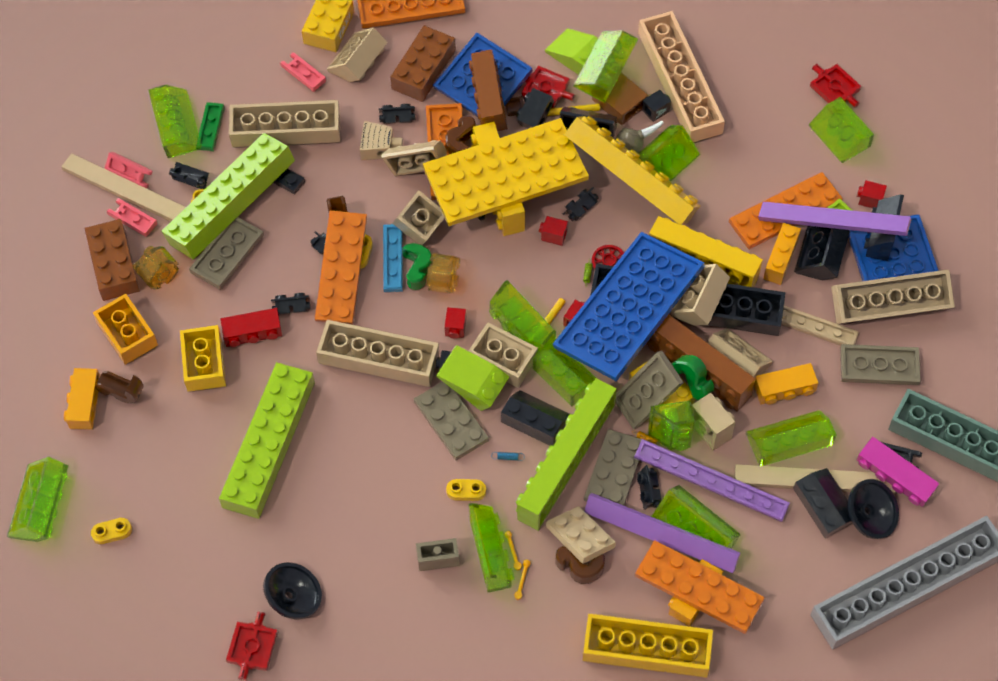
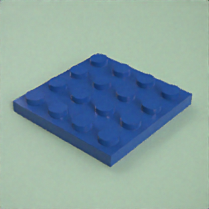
[433,32,533,117]
[848,214,939,281]

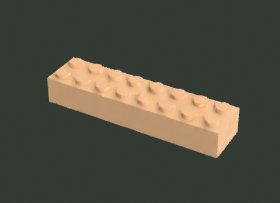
[638,11,725,144]

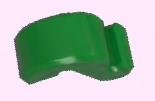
[402,243,433,290]
[672,355,714,401]

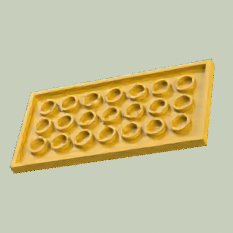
[423,118,589,226]

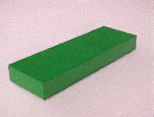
[195,102,225,152]

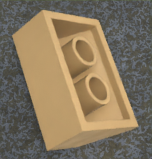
[326,27,388,82]
[381,140,447,176]
[669,264,730,326]
[469,323,538,388]
[708,328,773,378]

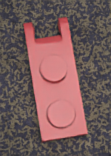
[280,52,326,92]
[104,152,153,188]
[106,198,158,237]

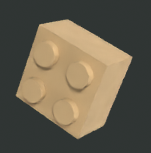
[392,190,445,245]
[689,393,735,451]

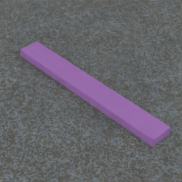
[758,202,911,236]
[634,439,790,522]
[584,493,740,573]

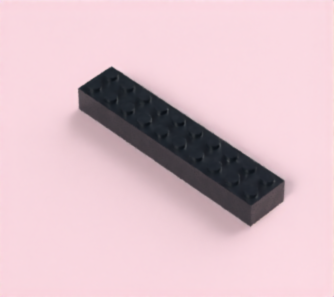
[590,264,786,336]

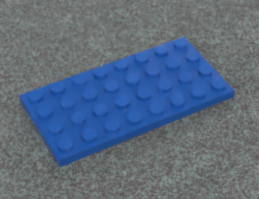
[553,232,705,382]

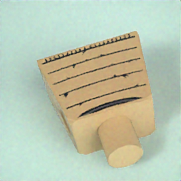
[360,121,403,160]

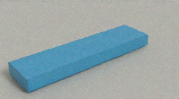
[383,224,403,292]

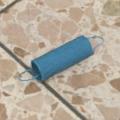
[491,452,524,461]

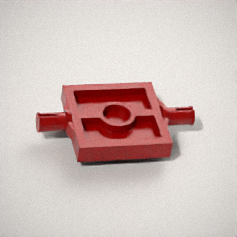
[810,64,861,109]
[522,66,575,108]
[226,611,278,681]

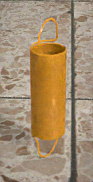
[632,431,662,447]

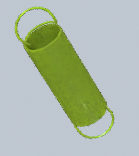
[583,259,592,287]

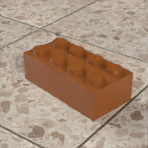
[390,25,456,102]
[469,49,508,131]
[84,219,140,301]

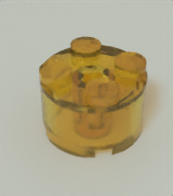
[133,246,179,289]
[427,253,460,293]

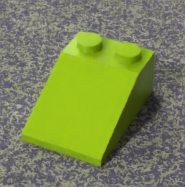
[545,28,609,80]
[436,345,509,411]

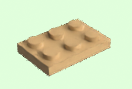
[546,506,616,564]

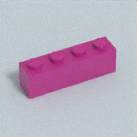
[856,436,939,507]

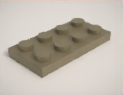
[189,217,264,290]
[840,344,920,385]
[615,351,684,429]
[414,382,489,460]
[584,429,642,506]

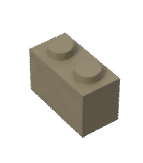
[416,538,460,571]

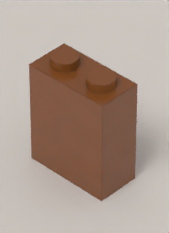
[592,70,648,126]

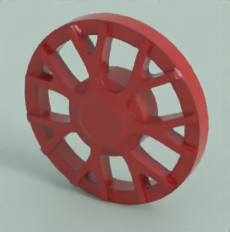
[592,245,625,270]

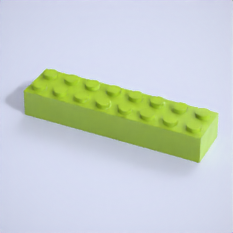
[162,133,295,260]
[219,362,315,519]
[516,378,617,531]

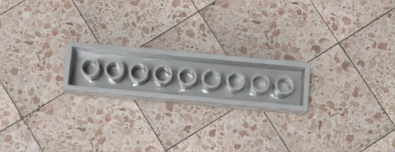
[811,516,998,650]

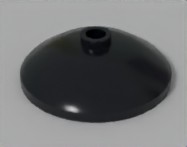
[848,479,899,539]
[263,562,322,620]

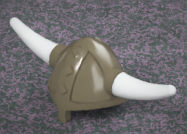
[616,121,664,154]

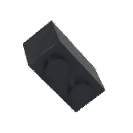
[516,88,554,129]

